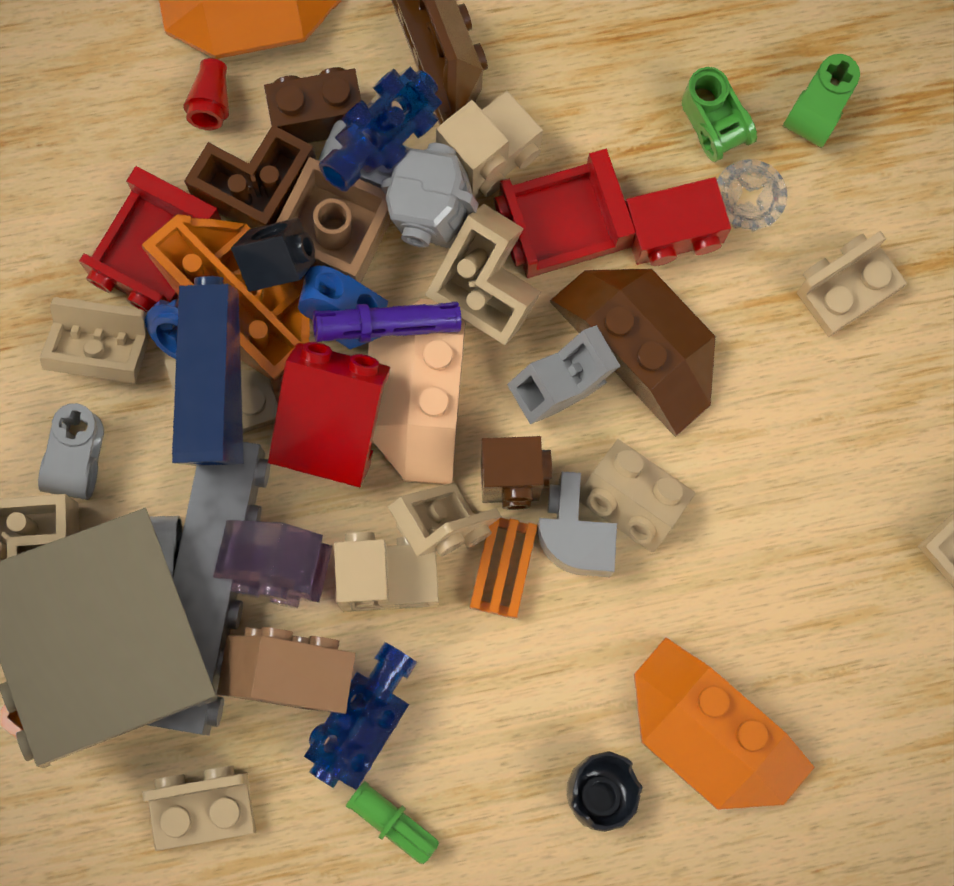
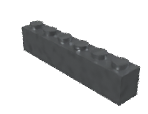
[148,442,271,736]

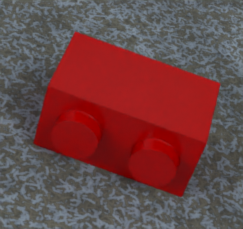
[625,177,731,266]

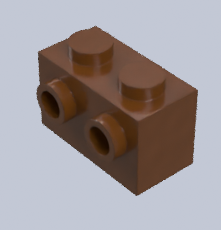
[264,67,366,143]
[480,436,552,510]

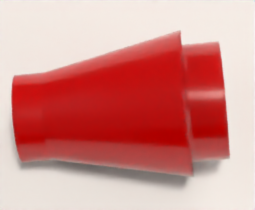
[183,58,229,130]

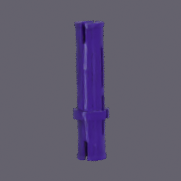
[313,301,462,343]

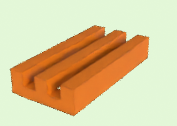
[470,518,538,619]

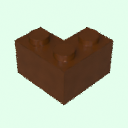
[184,125,317,229]

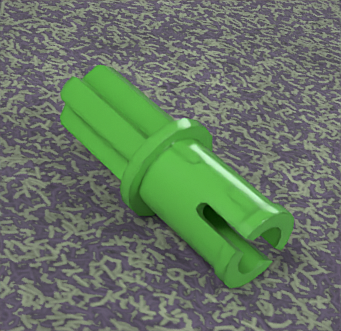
[346,781,439,864]

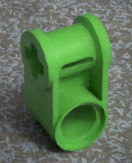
[782,54,860,148]
[682,67,757,162]

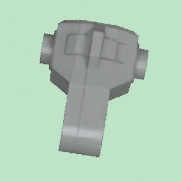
[381,143,478,249]

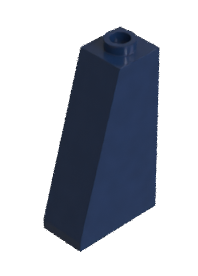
[172,276,244,466]

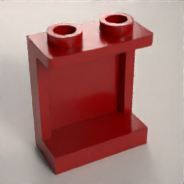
[494,148,636,278]
[79,166,222,313]
[268,342,390,488]

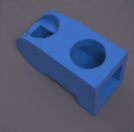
[298,266,388,350]

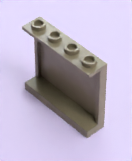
[0,508,218,768]

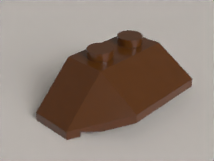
[391,0,488,126]
[550,269,716,437]

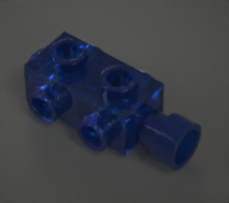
[319,66,442,192]
[304,642,418,790]

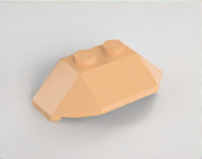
[368,299,466,485]

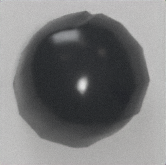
[566,751,643,832]

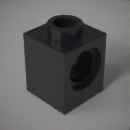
[231,217,316,292]

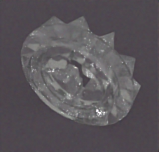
[717,159,788,232]

